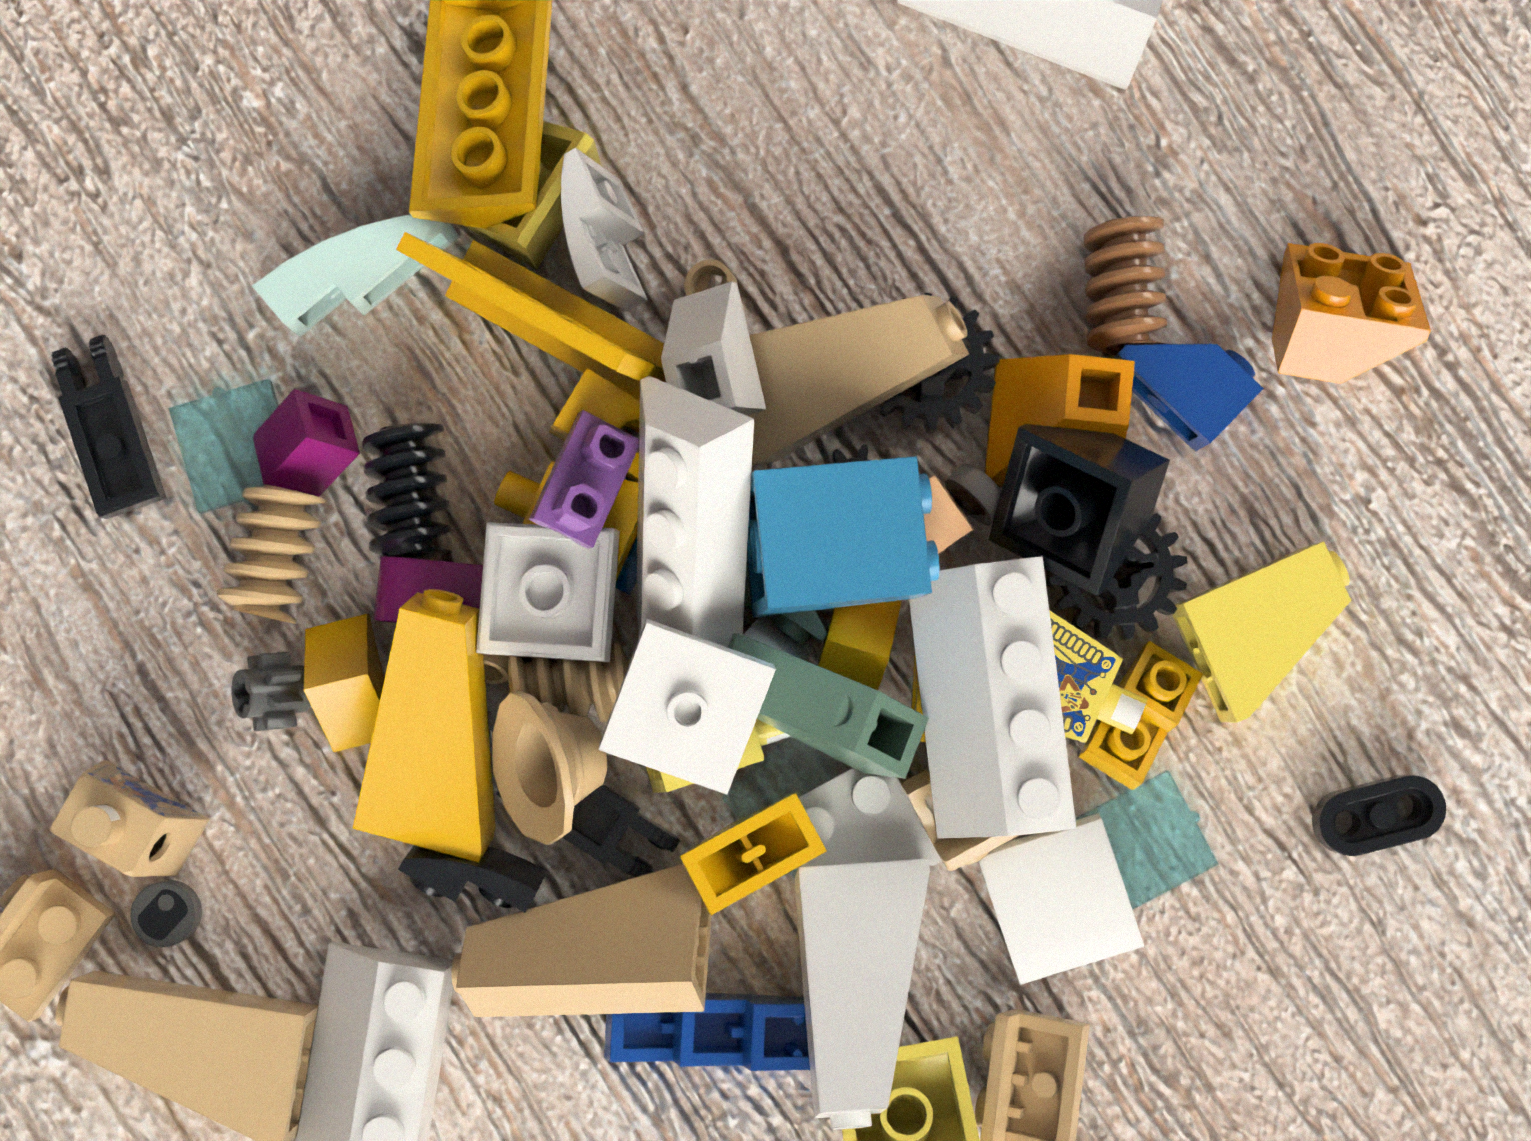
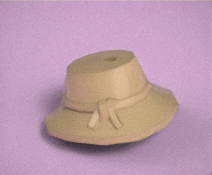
[492,690,608,845]

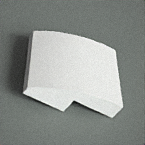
[561,148,648,311]
[979,813,1144,985]

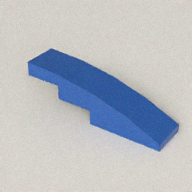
[604,993,810,1071]

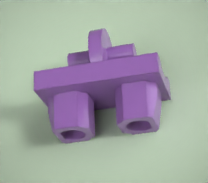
[529,410,639,549]

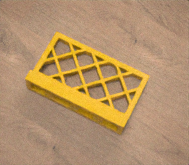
[396,232,666,401]

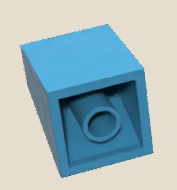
[747,456,940,617]

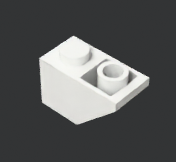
[661,282,767,415]

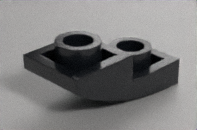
[398,845,547,913]

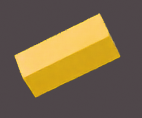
[409,0,552,229]

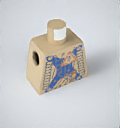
[50,760,210,877]

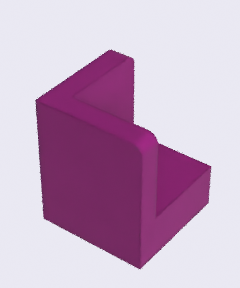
[253,389,360,497]

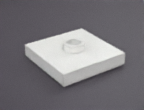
[476,522,620,662]
[599,619,776,794]

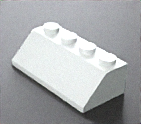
[636,376,754,647]
[909,556,1077,839]
[296,942,453,1141]

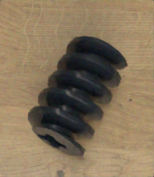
[362,423,452,558]

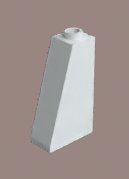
[794,858,930,1130]

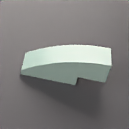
[252,214,459,337]

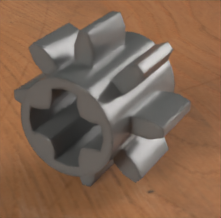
[231,652,311,731]

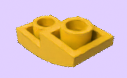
[1078,641,1203,790]

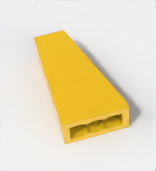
[352,589,496,863]

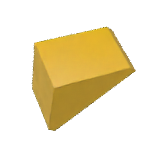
[817,600,902,690]
[304,614,385,752]
[679,793,827,915]

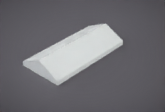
[897,0,1163,90]

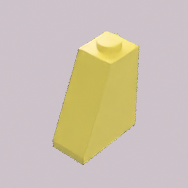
[1172,541,1351,723]

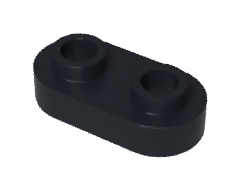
[1312,775,1446,856]

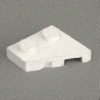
[798,767,942,867]

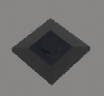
[988,424,1170,596]

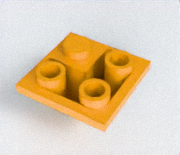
[1272,243,1431,384]
[984,354,1135,487]

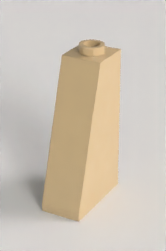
[746,295,969,465]
[451,864,712,1017]
[56,971,318,1141]

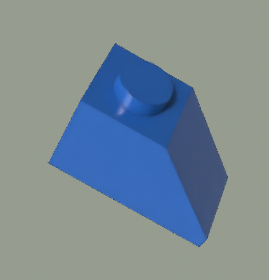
[1112,344,1264,452]

